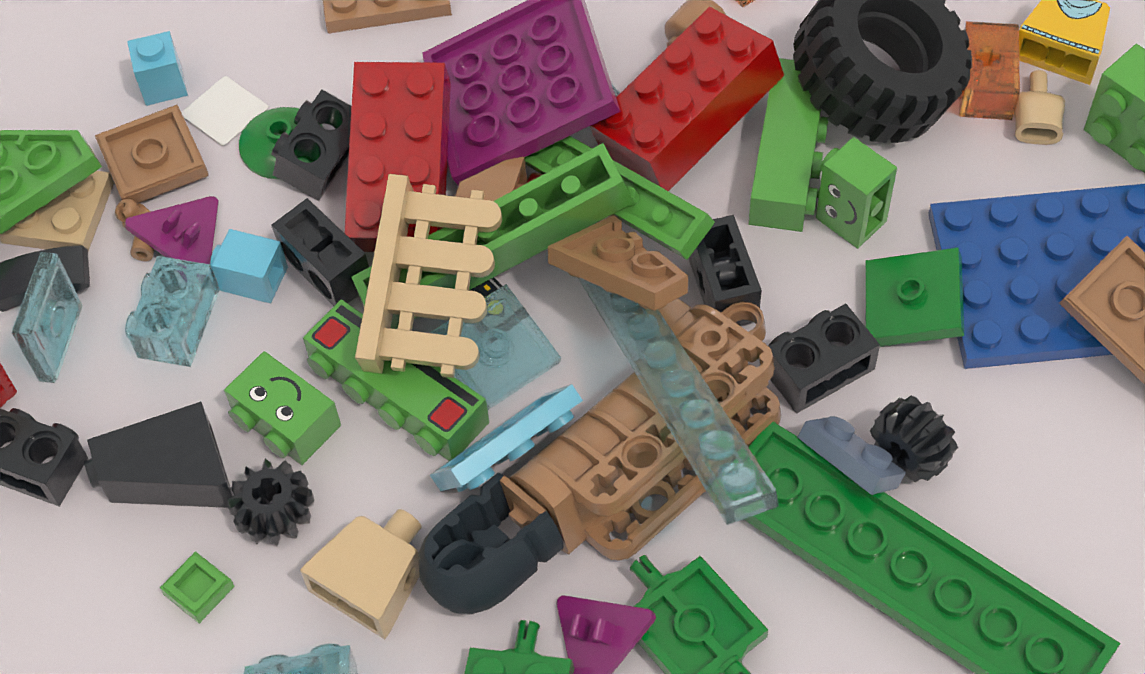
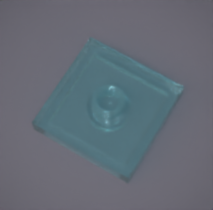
[11,252,83,383]
[430,284,561,410]

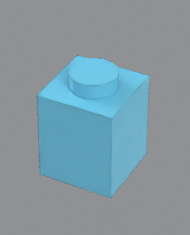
[127,31,188,106]
[210,229,288,304]

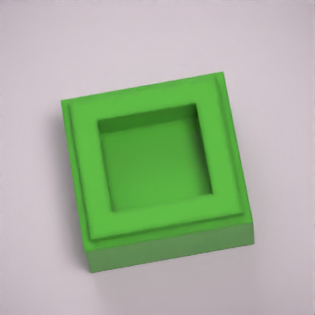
[160,551,235,624]

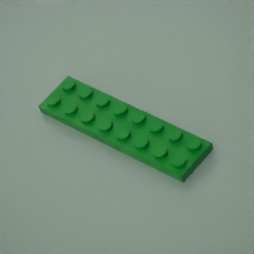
[713,421,1121,674]

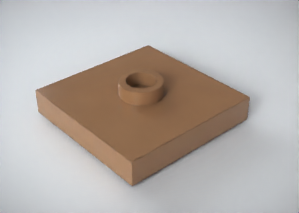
[95,104,209,203]

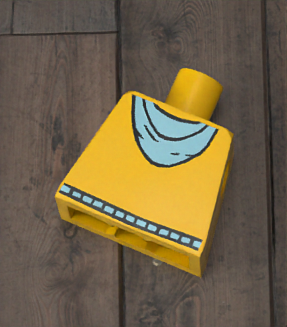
[1012,0,1110,85]

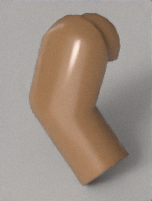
[115,199,155,261]

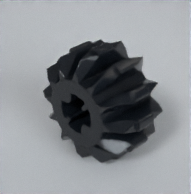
[870,395,958,483]
[228,458,315,546]

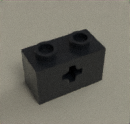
[688,215,762,326]

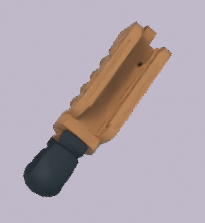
[418,299,781,614]

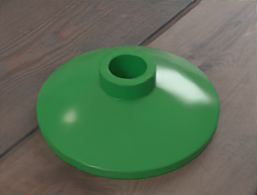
[239,107,323,179]

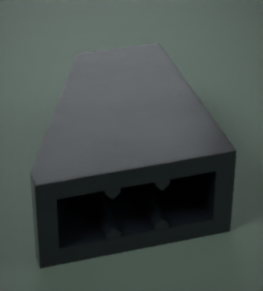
[84,401,233,508]

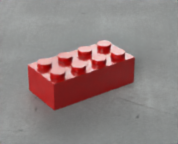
[589,6,785,191]
[345,62,451,252]

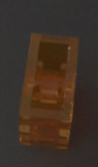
[958,21,1020,120]

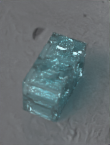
[125,256,220,367]

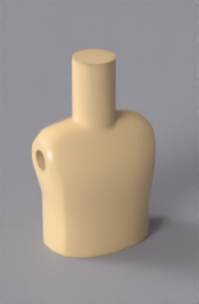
[1013,70,1065,145]

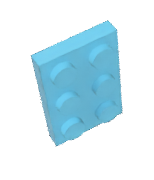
[430,384,583,492]

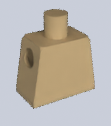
[300,509,422,640]

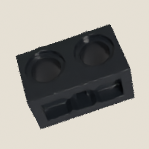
[271,89,352,201]
[271,198,369,306]
[768,303,880,414]
[0,408,88,507]

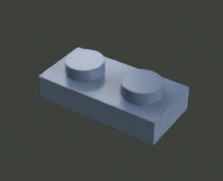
[797,416,906,495]

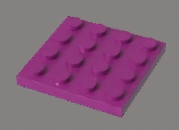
[422,0,620,186]

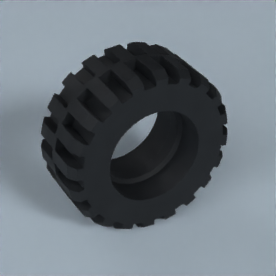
[793,0,972,143]

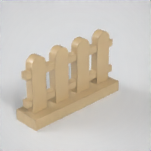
[355,174,502,378]

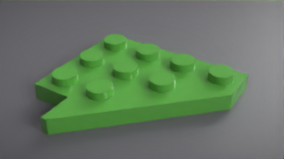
[0,130,102,234]

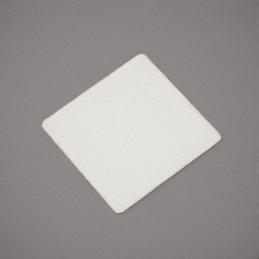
[181,76,269,146]

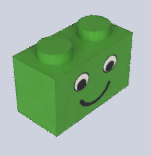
[816,137,897,249]
[224,351,341,465]

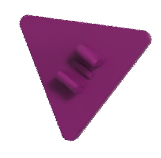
[125,196,219,281]
[556,595,656,674]

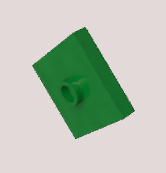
[866,247,964,346]

